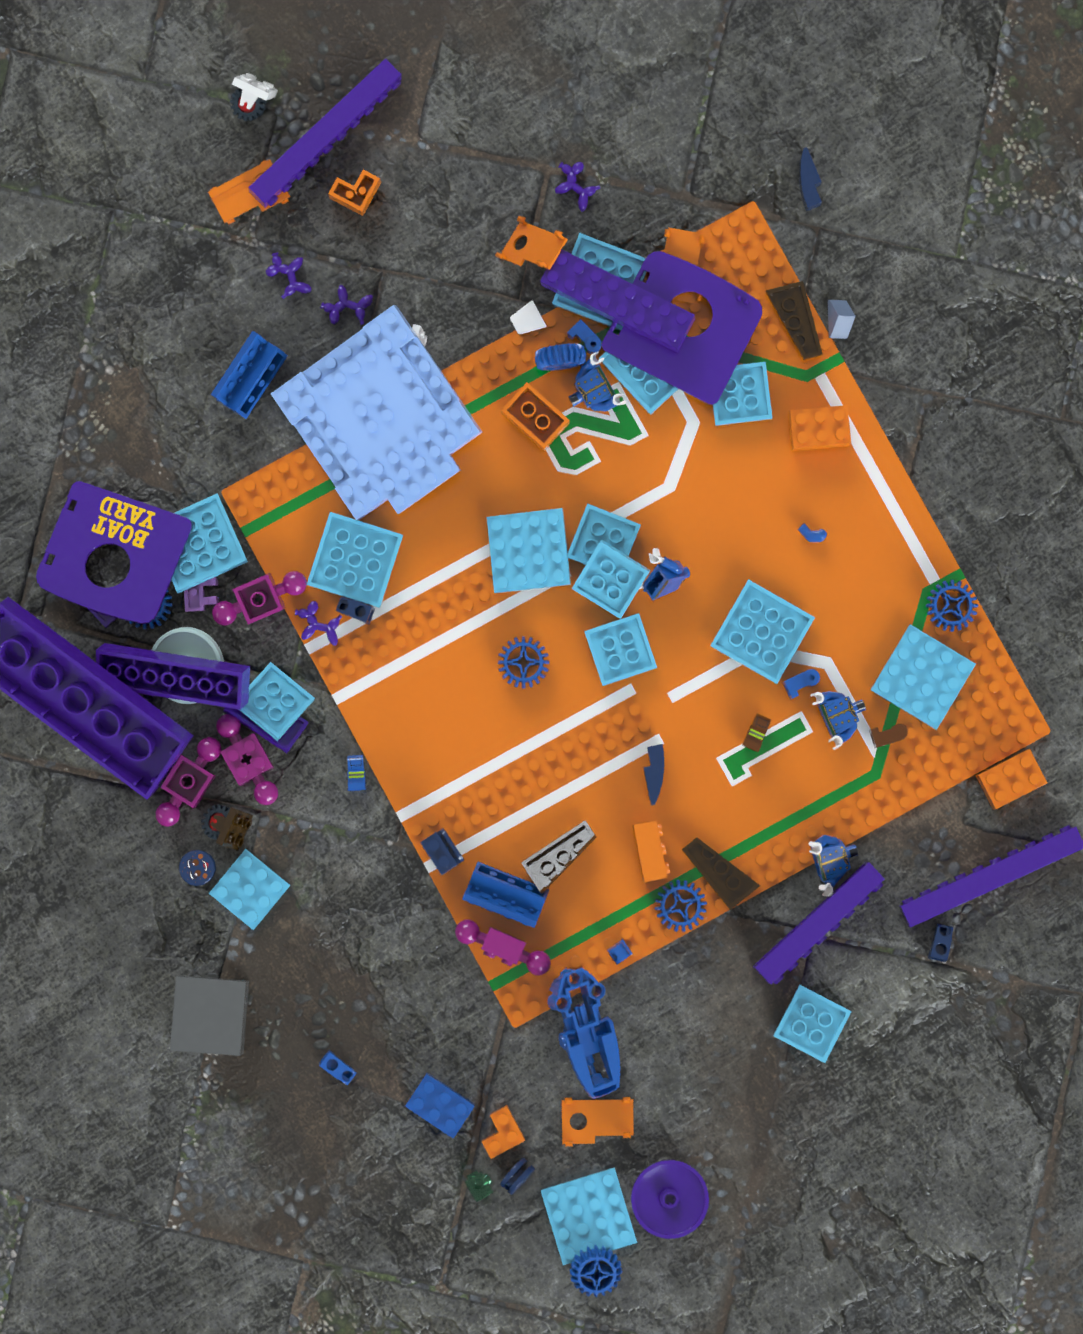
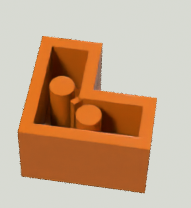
[328,170,381,216]
[482,1105,525,1159]

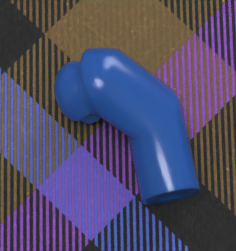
[798,523,827,542]

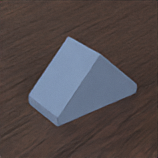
[828,300,856,339]

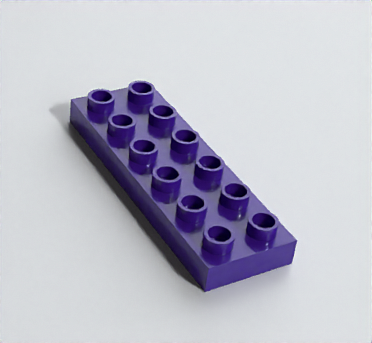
[0,597,194,800]

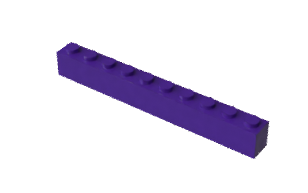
[248,58,401,208]
[899,825,1083,928]

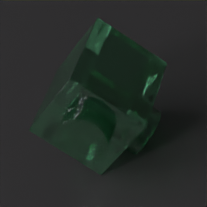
[465,1170,494,1202]

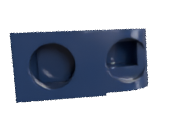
[335,596,375,625]
[928,923,953,962]

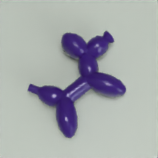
[555,162,600,212]
[266,253,312,299]
[320,285,373,325]
[295,601,342,646]

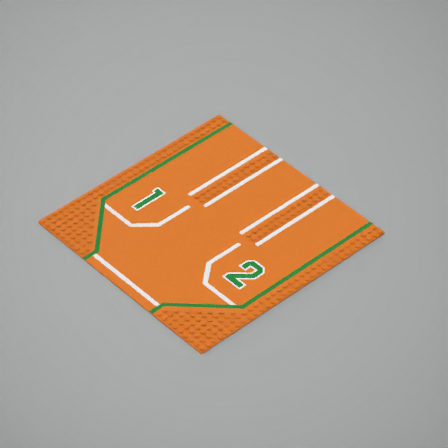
[221,201,1050,1028]

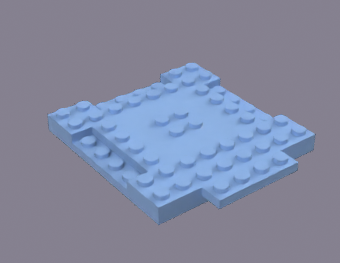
[271,305,482,520]

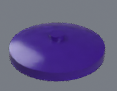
[631,1160,709,1239]

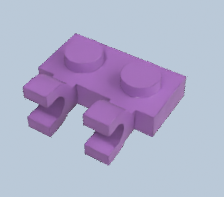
[184,577,219,612]

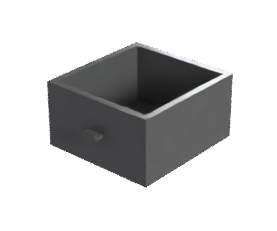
[170,972,249,1056]

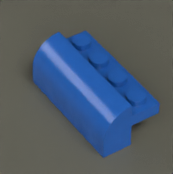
[211,331,288,419]
[462,862,549,928]

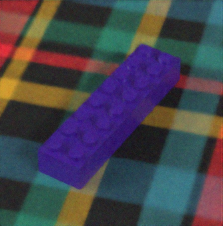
[540,249,695,353]
[96,643,250,710]
[753,862,885,985]

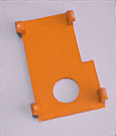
[208,159,290,225]
[496,216,568,270]
[664,228,705,304]
[562,1097,634,1147]

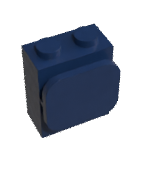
[420,828,465,875]

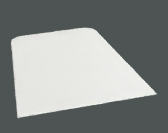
[510,300,547,334]

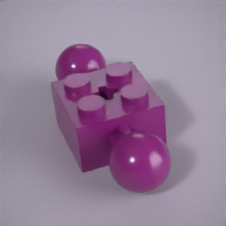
[212,571,307,626]
[216,714,278,805]
[155,737,222,827]
[455,919,551,975]

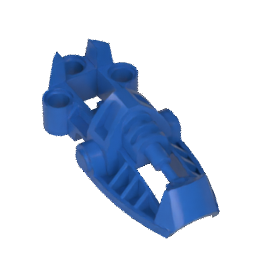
[547,968,620,1099]

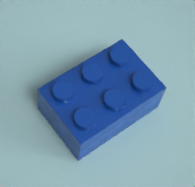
[405,1073,475,1139]

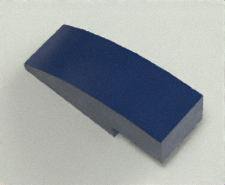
[799,147,822,212]
[643,744,664,805]

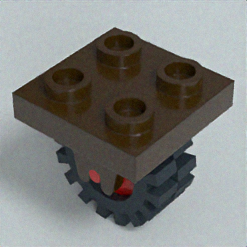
[201,805,253,851]

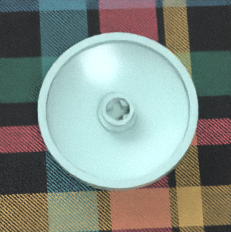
[152,627,224,704]

